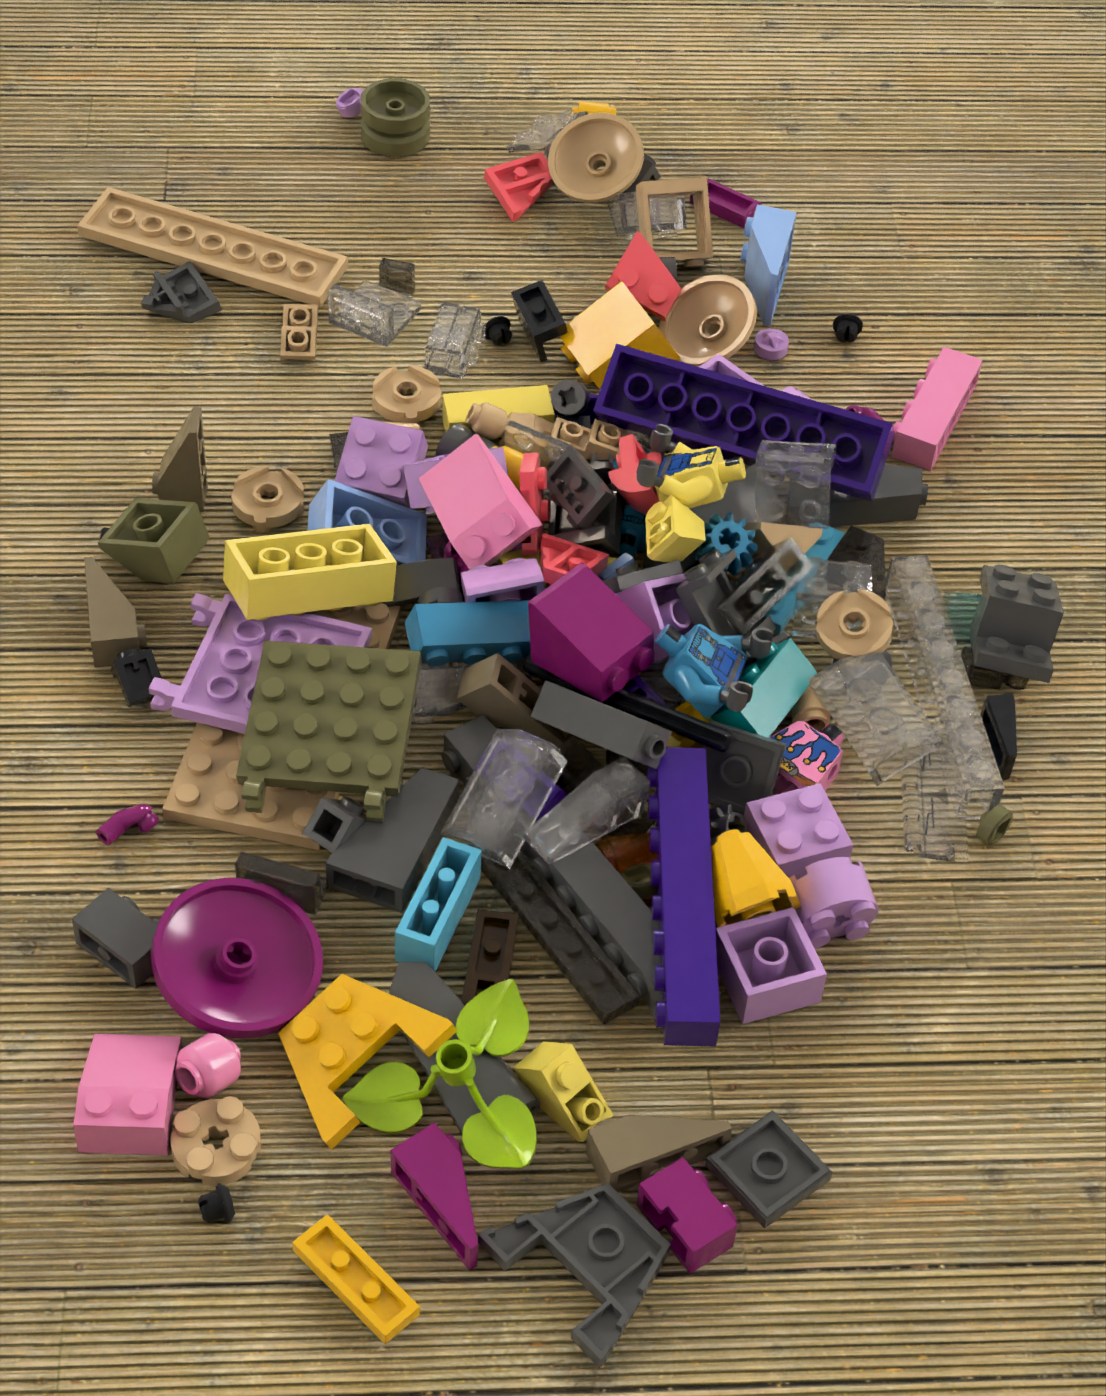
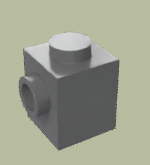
[303,796,367,853]

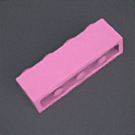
[891,347,983,471]

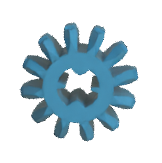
[695,512,758,577]

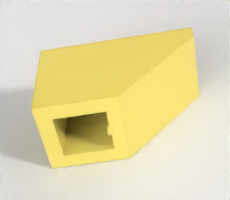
[645,495,706,563]
[513,1041,613,1142]

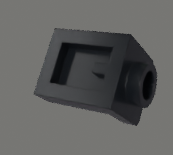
[111,648,162,707]

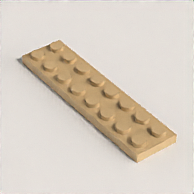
[77,187,348,308]

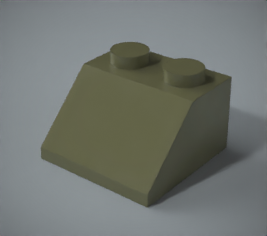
[98,498,210,583]

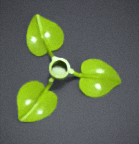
[343,979,537,1169]

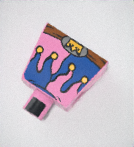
[769,721,844,794]

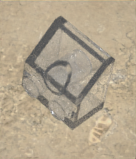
[608,192,687,241]

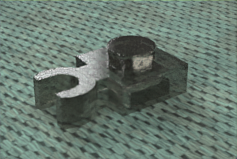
[959,647,1029,690]

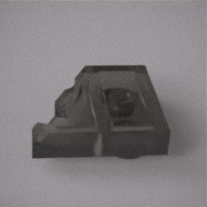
[818,525,886,601]

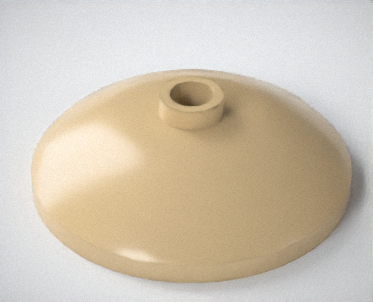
[548,113,644,203]
[659,275,757,367]

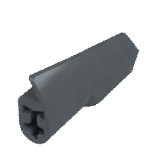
[389,962,540,1134]

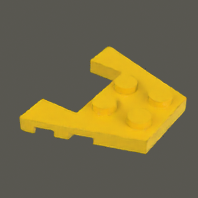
[278,974,457,1150]

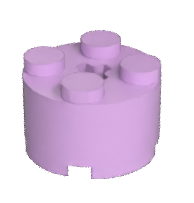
[789,857,879,948]

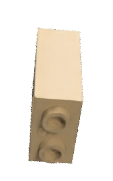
[636,177,713,268]

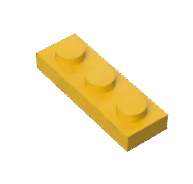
[292,1214,420,1344]

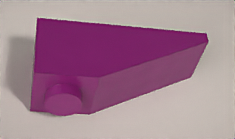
[390,1122,478,1271]

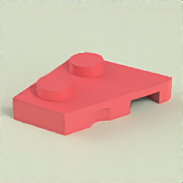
[484,152,554,222]
[605,231,681,321]
[519,453,551,555]
[539,533,609,584]

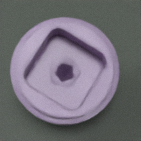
[336,88,363,118]
[754,328,789,360]

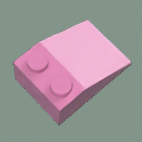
[419,434,543,569]
[73,1034,182,1155]

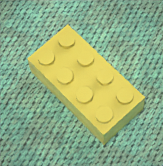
[223,524,397,620]

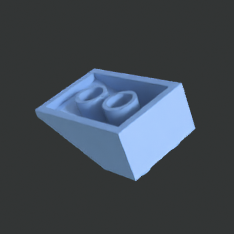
[740,204,797,327]
[307,479,427,566]

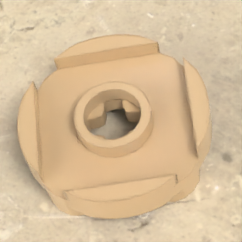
[372,365,442,425]
[231,466,304,533]
[816,589,893,665]
[170,1096,261,1186]

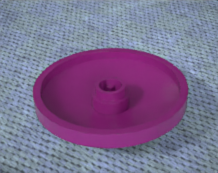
[151,878,323,1039]

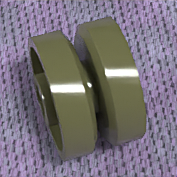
[361,78,430,157]

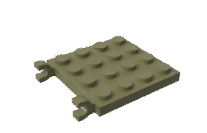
[236,640,422,822]

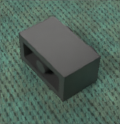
[72,888,160,989]

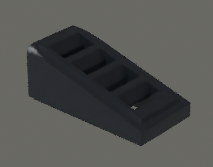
[978,694,1017,780]

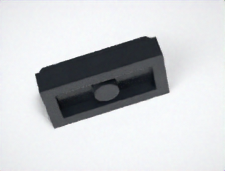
[511,280,568,363]

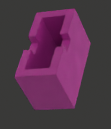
[636,1157,738,1274]

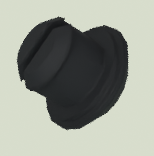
[833,314,863,343]
[482,316,512,346]
[198,1183,235,1223]

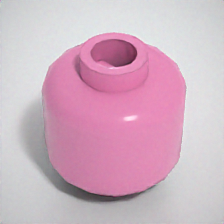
[175,1033,241,1099]

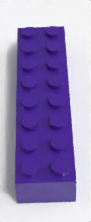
[593,343,895,502]

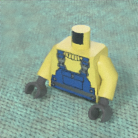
[636,424,746,509]

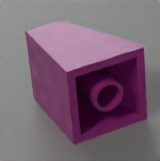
[528,563,655,702]

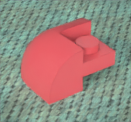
[608,434,664,515]

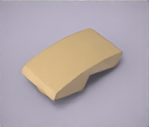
[280,304,318,360]
[547,417,629,460]

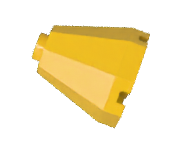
[711,829,801,927]

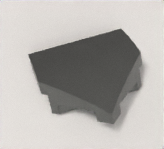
[141,262,222,323]

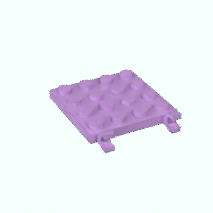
[149,593,372,734]

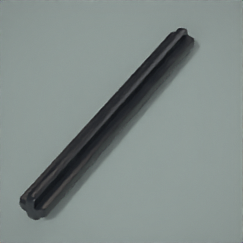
[523,653,733,752]

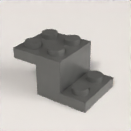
[969,565,1064,683]

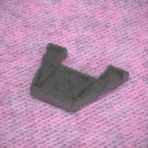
[478,1183,671,1368]

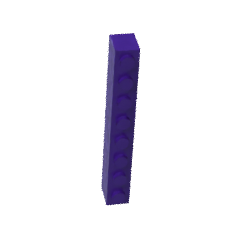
[647,747,720,1047]

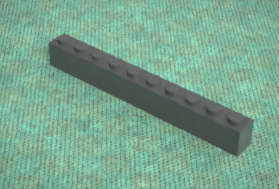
[441,714,721,1020]

